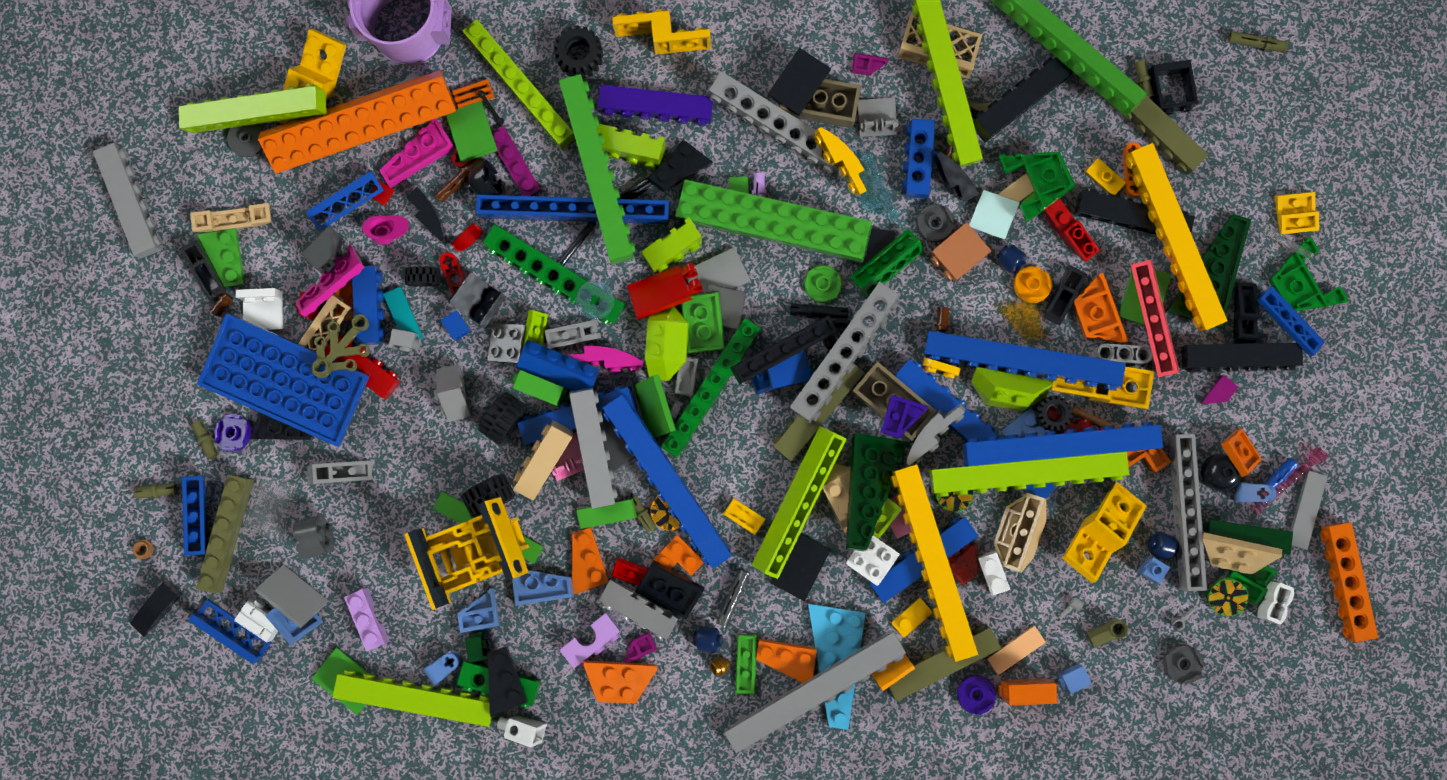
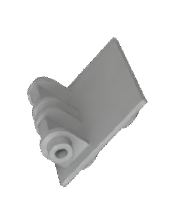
[858,98,899,137]
[487,323,525,364]

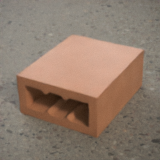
[929,222,991,283]

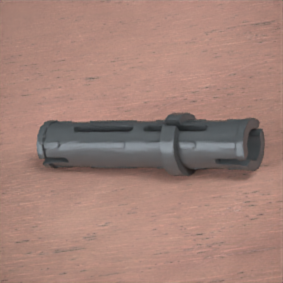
[716,569,751,628]

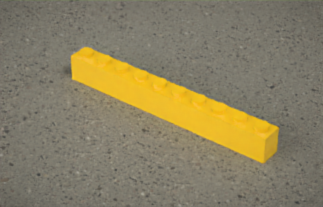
[1126,143,1227,331]
[891,465,978,662]

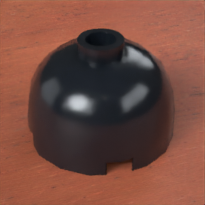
[467,160,504,195]
[1200,454,1242,492]

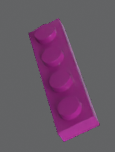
[492,125,542,196]

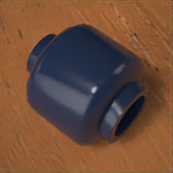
[997,245,1026,273]
[1148,532,1179,560]
[693,626,723,653]

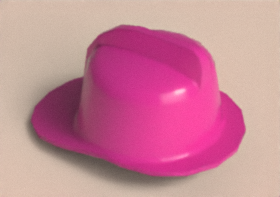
[362,216,409,245]

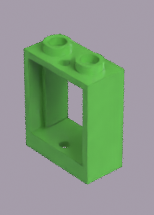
[512,370,568,406]

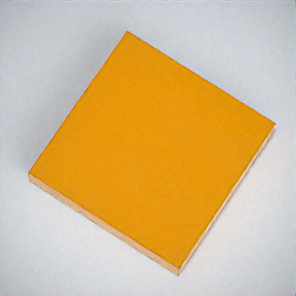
[871,654,915,691]

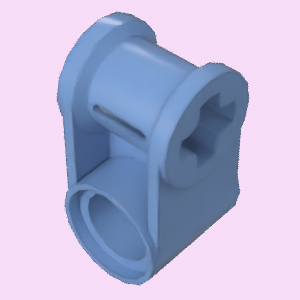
[1235,483,1276,503]
[423,650,462,686]

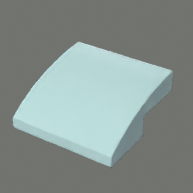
[969,190,1020,239]

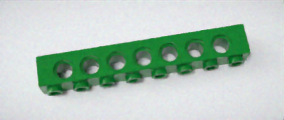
[482,224,626,325]
[661,318,761,459]

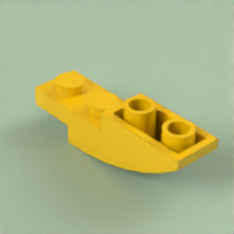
[814,127,867,197]

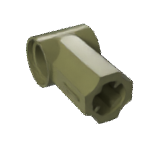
[1086,618,1128,648]

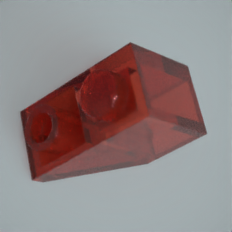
[948,542,978,587]

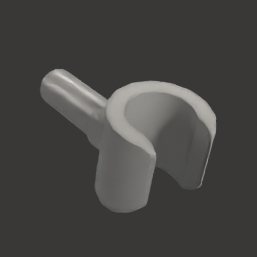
[1058,598,1084,620]
[1171,608,1195,631]

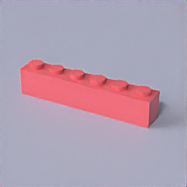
[1131,260,1179,377]

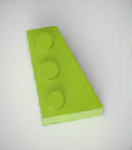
[641,217,702,274]

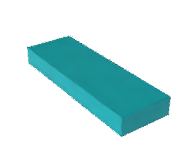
[383,286,424,340]

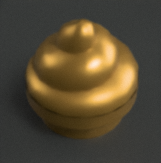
[710,657,730,676]

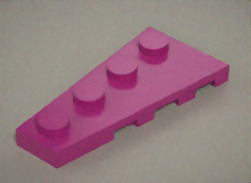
[379,118,456,188]
[296,245,365,317]

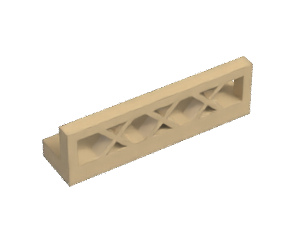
[298,295,352,352]

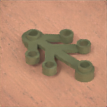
[312,314,370,378]

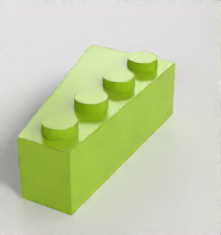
[596,124,666,170]

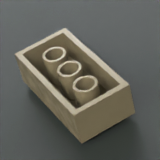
[780,79,861,128]
[850,361,937,442]

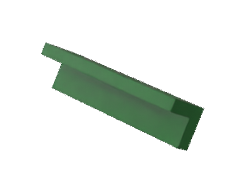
[850,229,924,299]

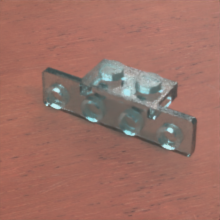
[859,152,900,222]

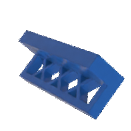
[306,171,384,231]
[1257,286,1325,357]
[188,599,272,664]

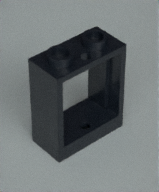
[1148,59,1198,115]

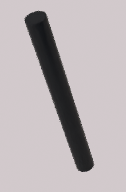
[549,222,596,281]

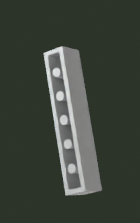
[93,143,162,259]
[569,388,618,509]

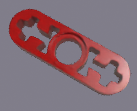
[439,252,465,295]

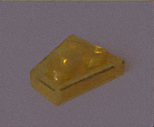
[999,302,1044,341]

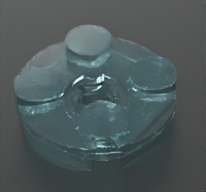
[576,281,615,320]

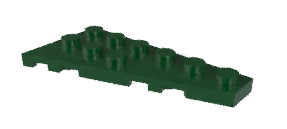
[1165,214,1251,328]
[846,433,909,552]

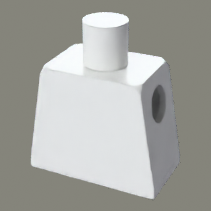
[497,715,547,747]

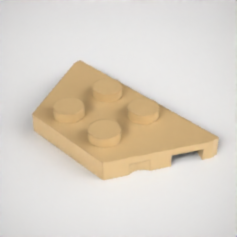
[1203,533,1282,574]

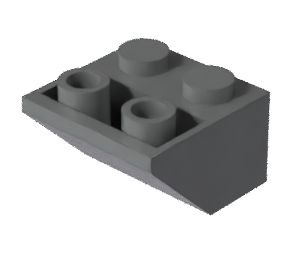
[301,226,342,273]

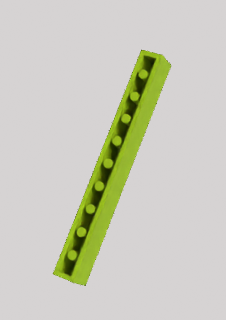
[912,0,983,167]
[929,452,1129,497]

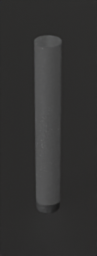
[1258,225,1314,260]

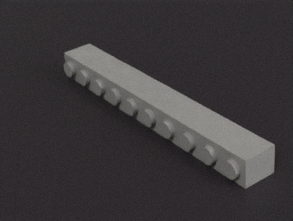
[724,629,906,753]

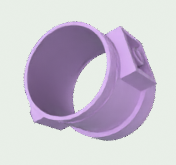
[346,0,452,65]

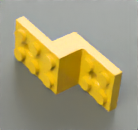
[612,9,711,55]
[277,28,347,124]
[1051,367,1155,410]
[1062,481,1146,584]

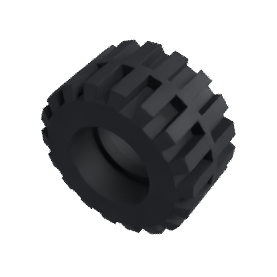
[554,26,603,79]
[478,392,527,445]
[461,474,515,518]

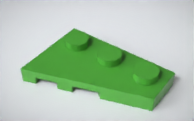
[197,228,245,288]

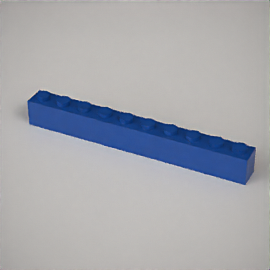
[476,195,670,224]
[925,331,1126,391]
[894,359,1056,498]
[602,393,732,569]
[963,422,1163,467]

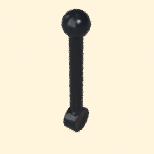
[478,91,504,126]

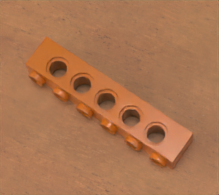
[1320,522,1379,642]

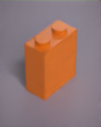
[998,678,1058,706]

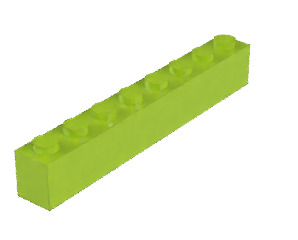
[462,19,575,150]
[179,84,326,133]
[752,426,847,579]
[332,669,493,727]

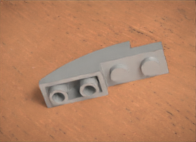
[906,403,965,466]

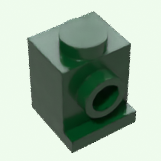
[465,631,489,663]

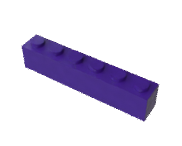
[597,84,713,126]

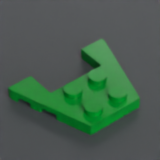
[998,152,1075,223]
[1269,237,1349,312]

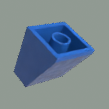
[752,349,812,395]

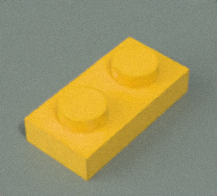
[890,597,933,638]

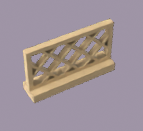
[897,13,982,79]

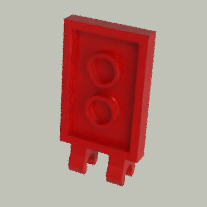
[627,263,703,320]

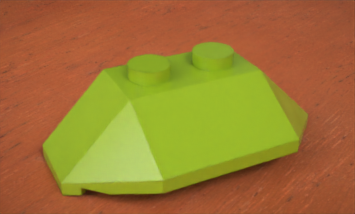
[645,306,689,381]
[971,367,1053,412]

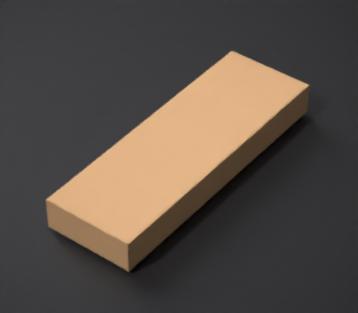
[986,625,1046,675]

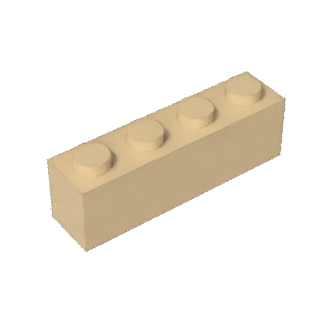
[512,420,573,501]

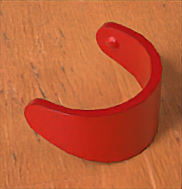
[451,222,483,252]

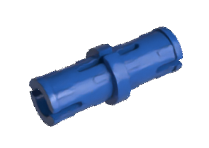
[1261,457,1299,489]

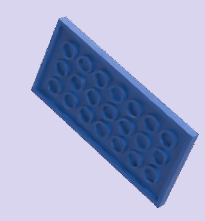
[197,313,370,447]

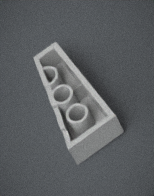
[599,579,679,640]

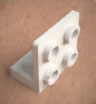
[236,288,283,330]
[846,535,900,586]

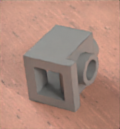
[388,329,421,352]

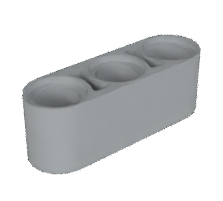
[1093,344,1153,365]

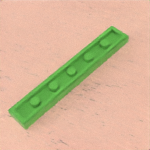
[433,491,544,564]

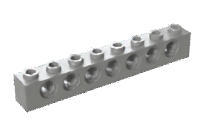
[707,71,839,174]
[790,282,900,423]
[1168,434,1207,591]

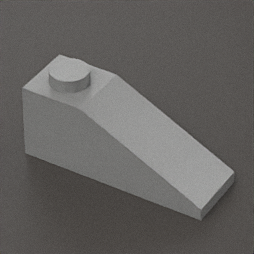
[307,460,372,485]

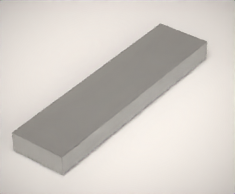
[1290,471,1328,550]

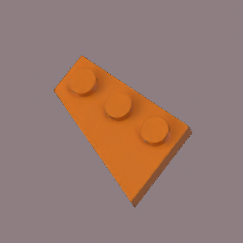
[572,527,609,594]
[756,639,817,683]

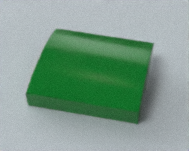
[1226,565,1277,605]

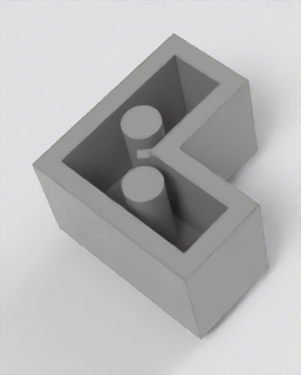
[434,364,471,422]

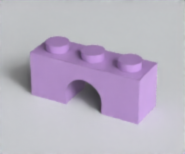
[344,588,390,652]
[559,612,621,669]

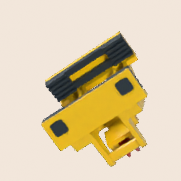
[404,497,530,610]

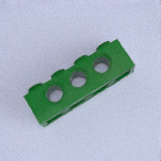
[457,660,541,707]

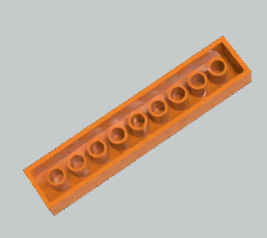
[258,70,456,174]

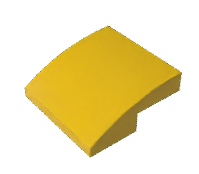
[1275,192,1319,234]

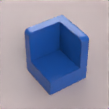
[441,310,472,341]

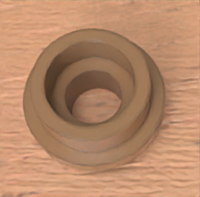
[133,540,154,559]

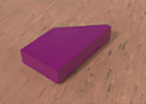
[852,53,889,76]
[1200,375,1238,404]
[624,632,657,663]

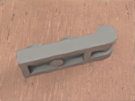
[545,320,602,349]

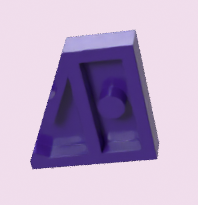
[880,395,928,438]

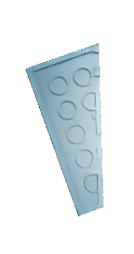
[808,604,865,730]

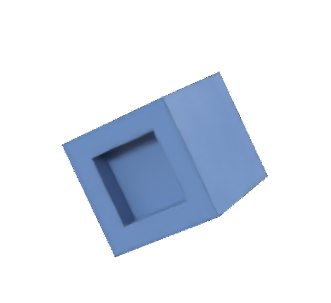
[1137,556,1170,584]
[1058,664,1092,694]

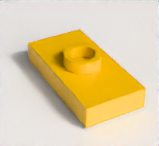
[1084,158,1126,195]
[723,498,766,535]

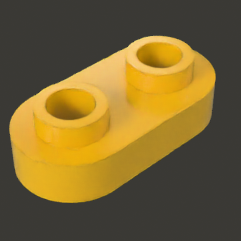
[922,358,961,379]

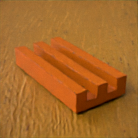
[452,79,495,109]

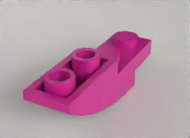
[566,346,644,373]

